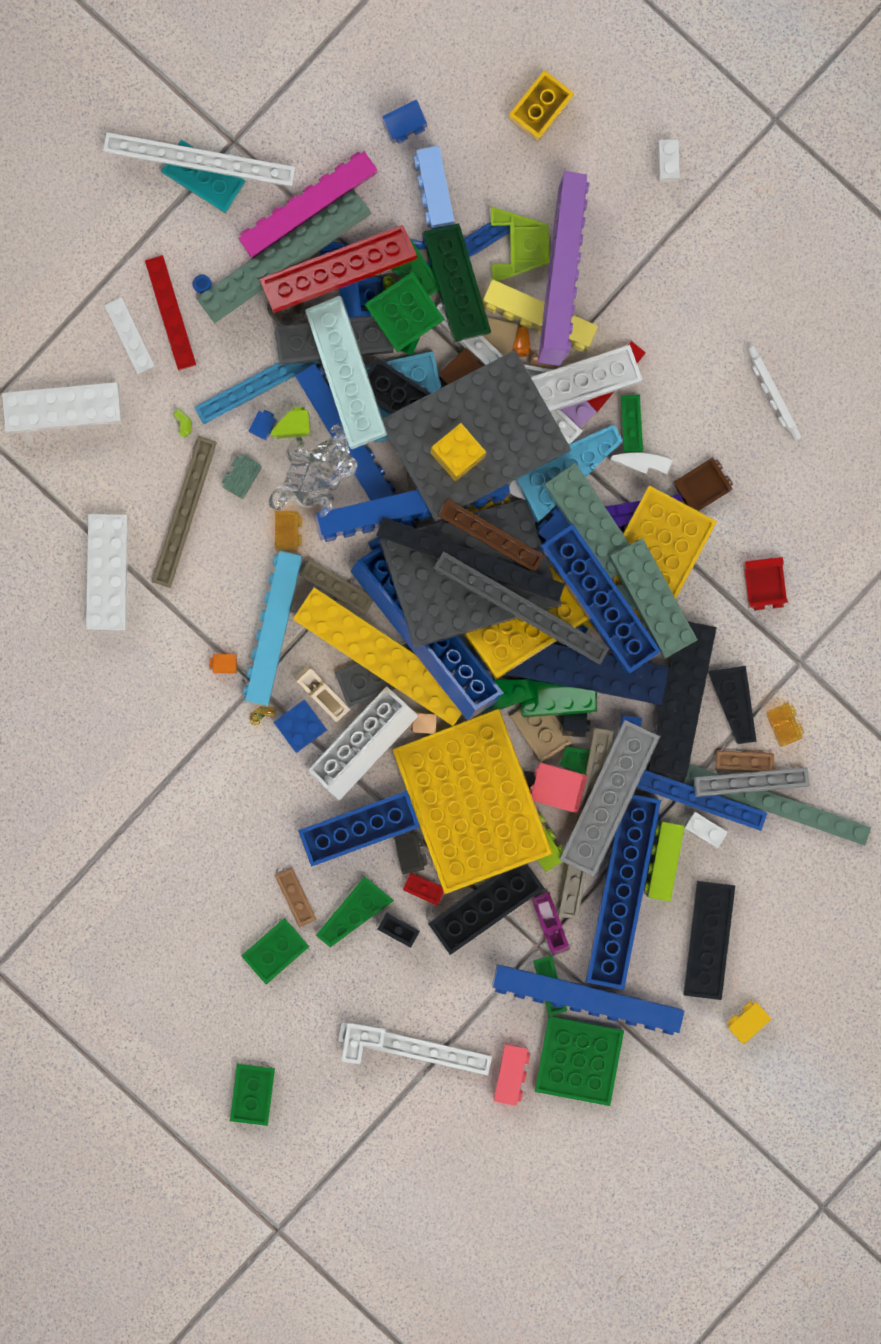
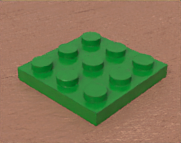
[365,272,445,353]

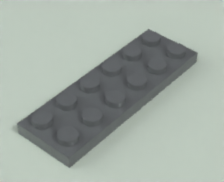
[275,316,394,366]

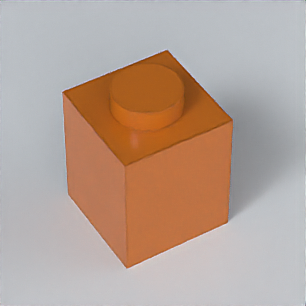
[209,654,237,674]

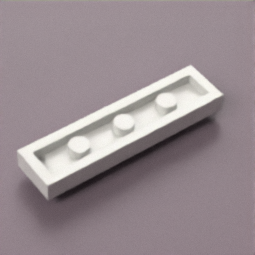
[105,297,155,375]

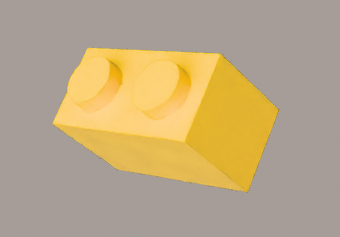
[727,1001,772,1045]

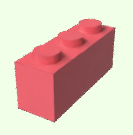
[494,1043,531,1106]

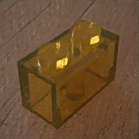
[275,511,303,551]
[765,702,804,747]

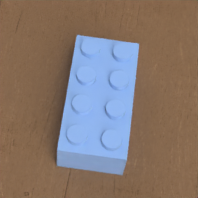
[414,146,454,230]

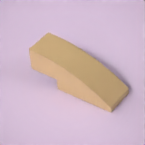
[294,665,350,723]

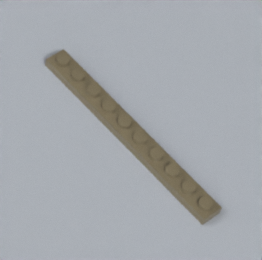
[558,727,614,920]

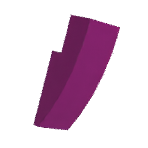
[531,892,570,956]

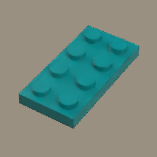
[161,139,246,214]

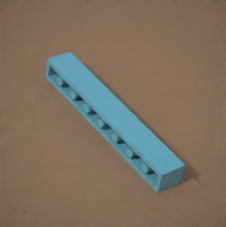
[243,551,303,706]

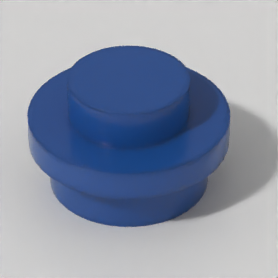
[193,274,212,294]

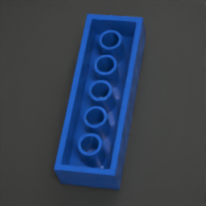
[298,791,420,867]

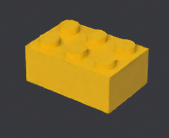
[508,70,575,142]

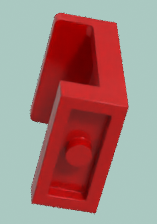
[743,557,788,611]

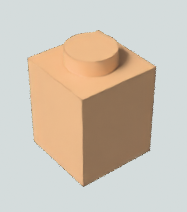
[409,713,437,734]

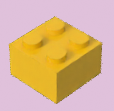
[430,423,486,482]

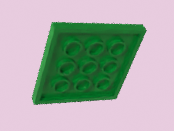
[535,1016,624,1106]

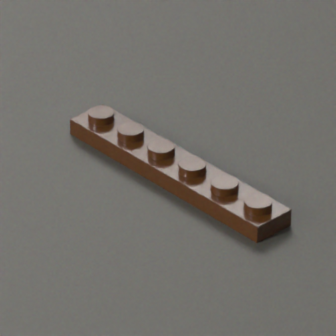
[437,499,544,572]

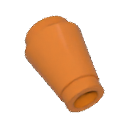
[512,327,531,357]

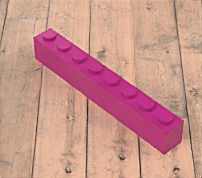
[238,151,378,259]

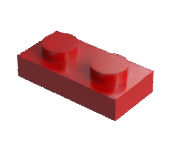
[403,872,444,906]

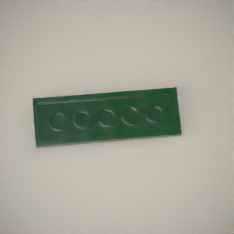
[422,223,491,342]

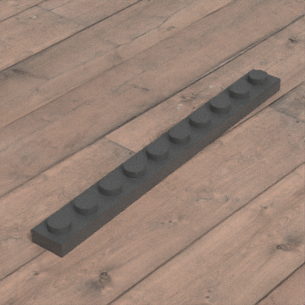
[433,551,610,665]

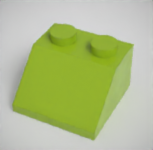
[271,407,311,439]

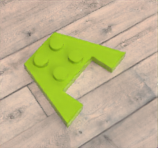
[491,206,549,282]

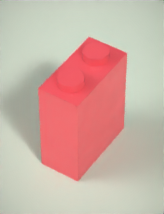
[530,763,588,813]

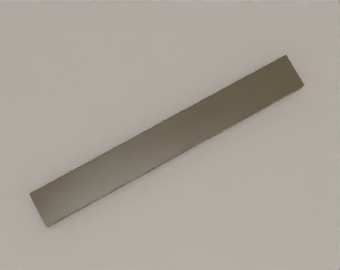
[152,436,217,588]

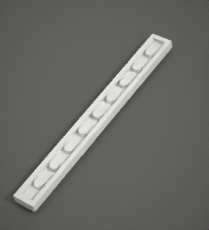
[103,132,296,187]
[437,302,583,445]

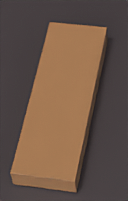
[715,750,774,772]
[275,868,317,928]

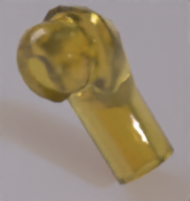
[249,706,276,726]

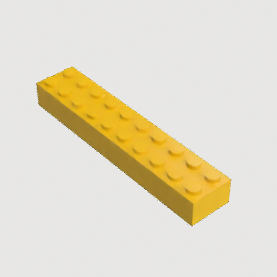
[293,587,462,726]

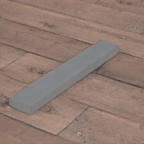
[693,767,809,797]

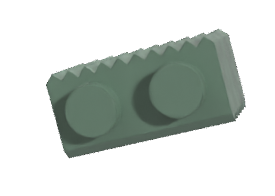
[222,454,262,499]

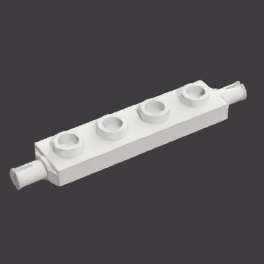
[748,346,802,441]

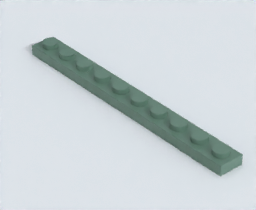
[683,765,871,846]

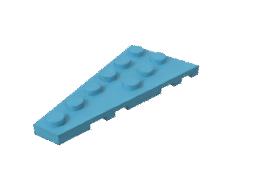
[516,424,623,523]

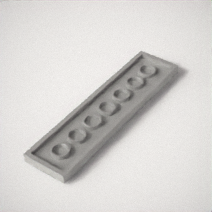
[560,720,661,876]

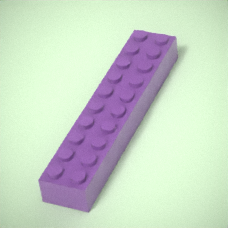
[538,171,590,366]

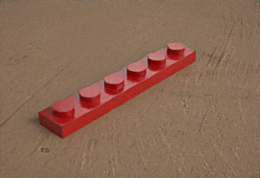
[145,255,197,371]

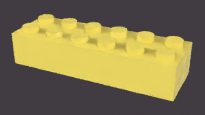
[483,279,598,352]

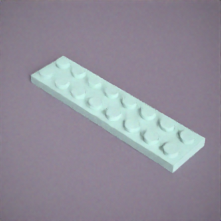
[305,296,387,449]

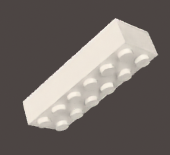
[2,382,123,433]
[86,514,129,631]
[308,686,418,800]

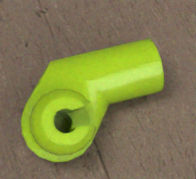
[173,409,192,438]

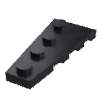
[708,666,757,744]

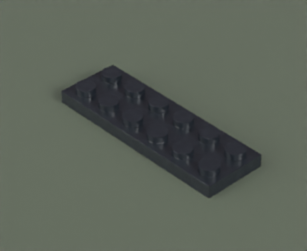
[683,881,735,1000]

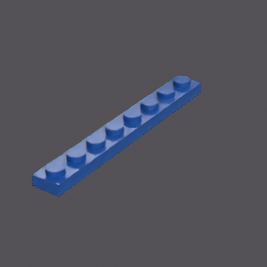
[637,770,767,831]

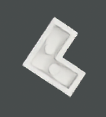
[341,1023,386,1064]

